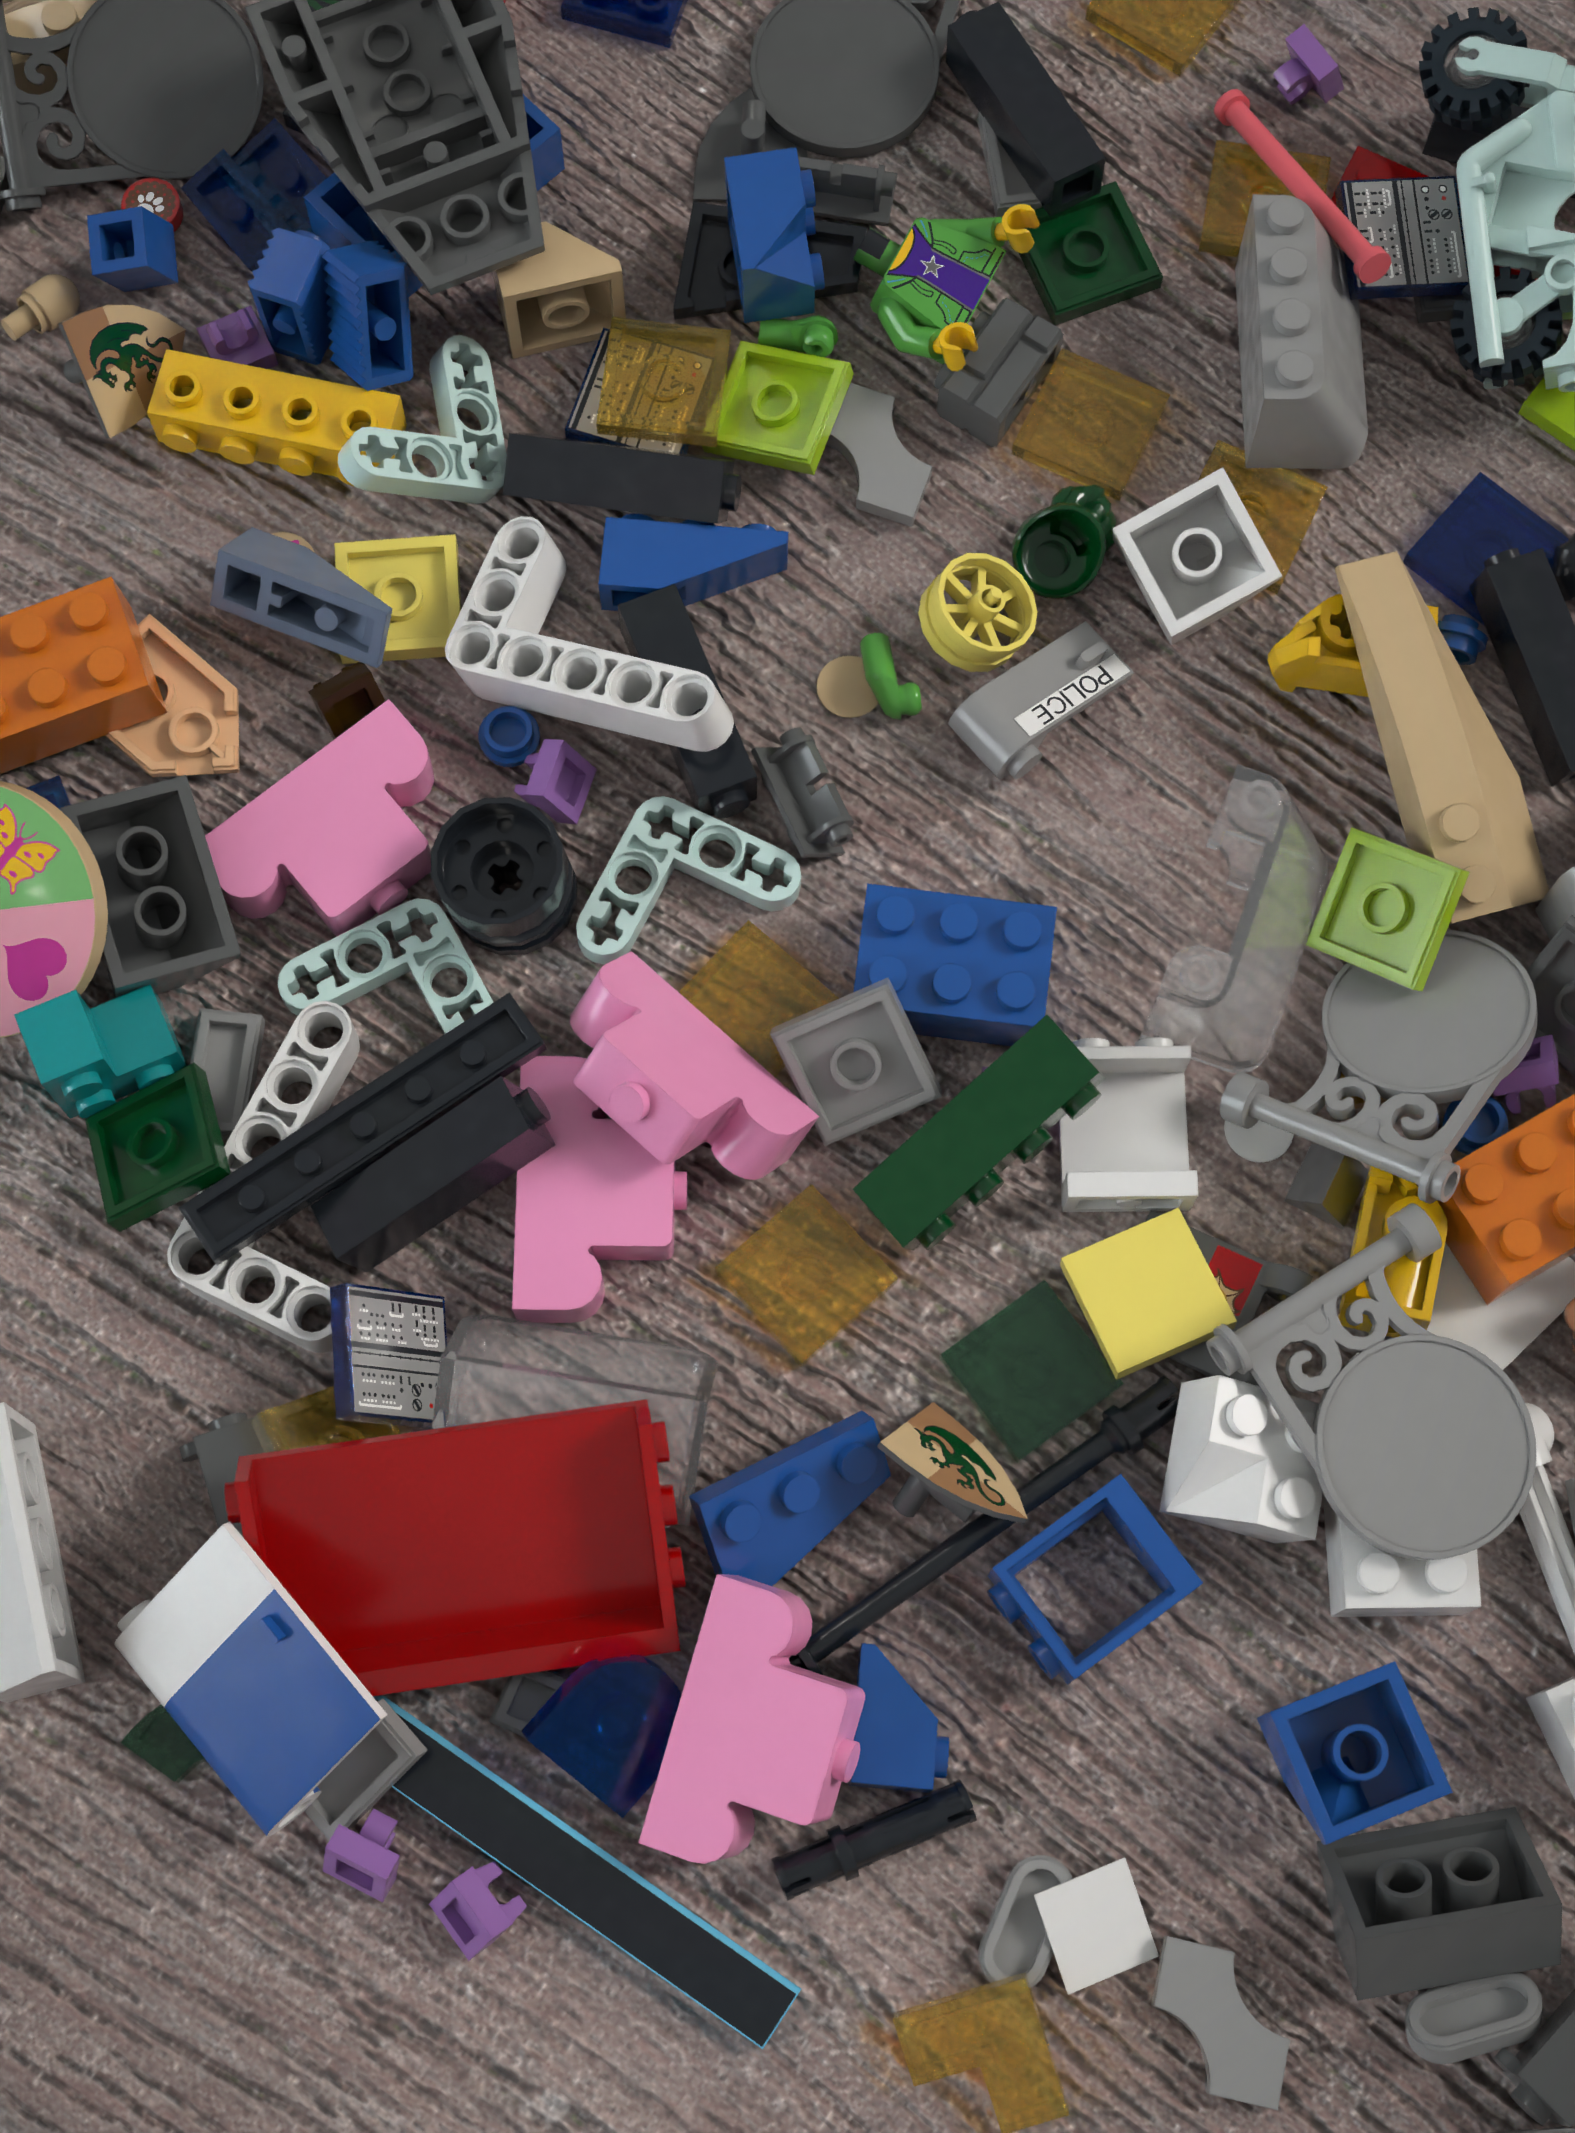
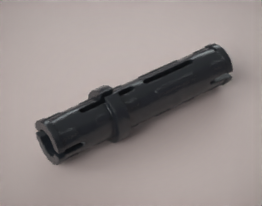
[771,1779,977,1901]

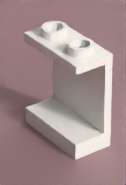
[1058,1037,1199,1212]

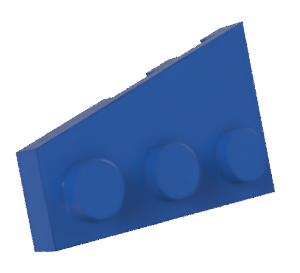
[689,1411,891,1586]

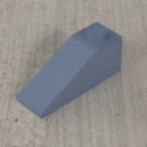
[210,527,392,668]

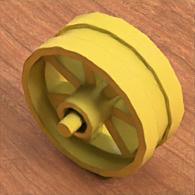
[918,553,1038,672]

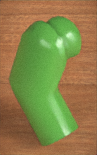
[758,315,838,358]
[860,633,922,720]

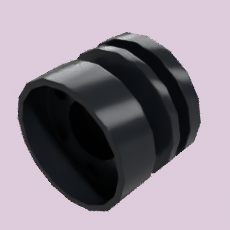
[431,797,577,955]

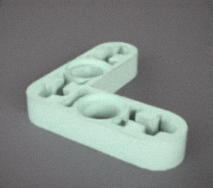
[338,335,507,504]
[576,796,801,965]
[277,898,494,1034]

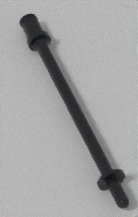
[789,1376,1179,1675]

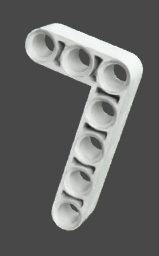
[445,516,734,752]
[167,1001,360,1353]

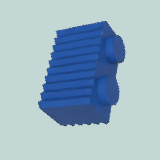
[247,228,333,365]
[322,240,413,391]

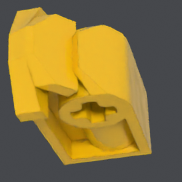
[1267,594,1438,697]
[1338,1166,1447,1338]

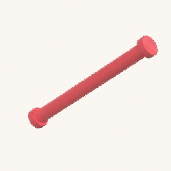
[1214,89,1391,284]

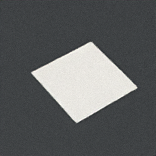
[1034,1857,1159,1995]

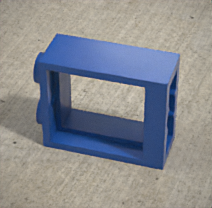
[987,1474,1203,1685]

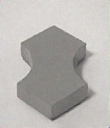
[826,383,932,527]
[1151,1936,1290,2110]

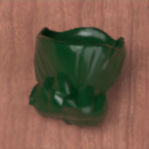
[1012,485,1116,599]

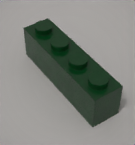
[853,1015,1105,1251]

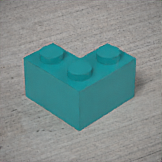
[14,984,188,1119]

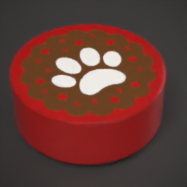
[121,178,183,232]

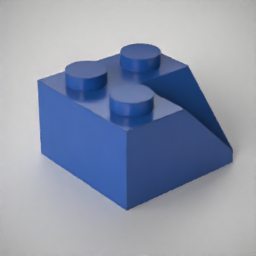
[724,147,825,323]
[1257,1661,1453,1845]

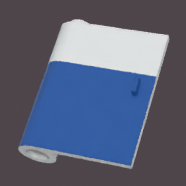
[114,1522,388,1837]

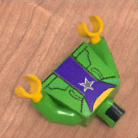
[853,204,1040,371]

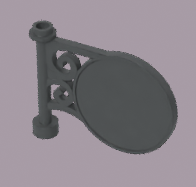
[0,0,264,212]
[750,0,962,158]

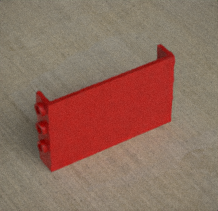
[224,1399,686,1696]

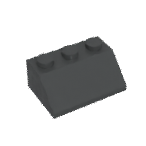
[60,775,241,998]
[1317,1807,1562,2001]

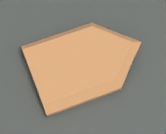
[105,613,239,777]

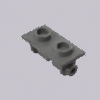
[797,152,898,227]
[751,727,854,858]

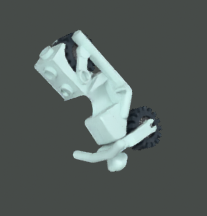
[1419,7,1575,392]

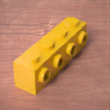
[147,349,407,487]

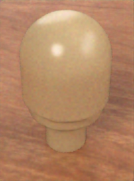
[1,274,80,341]

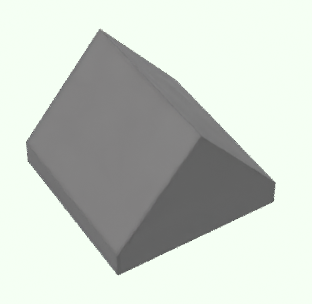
[1284,1144,1369,1229]

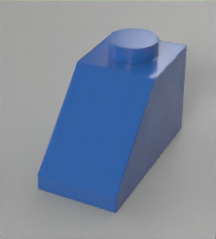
[849,1643,949,1793]

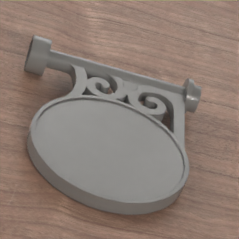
[1220,930,1538,1204]
[1206,1203,1537,1560]

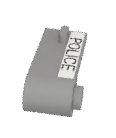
[948,621,1134,779]

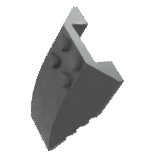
[245,0,545,295]

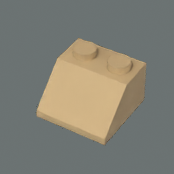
[493,221,627,359]

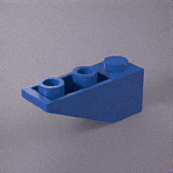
[598,514,789,611]

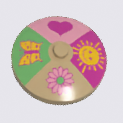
[0,781,108,1038]

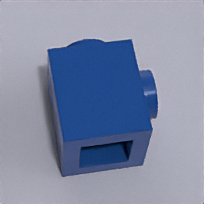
[87,206,178,292]

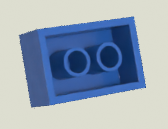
[853,883,1057,1046]

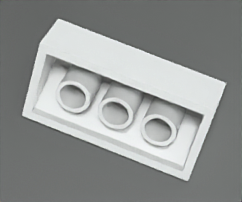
[0,1402,85,1703]

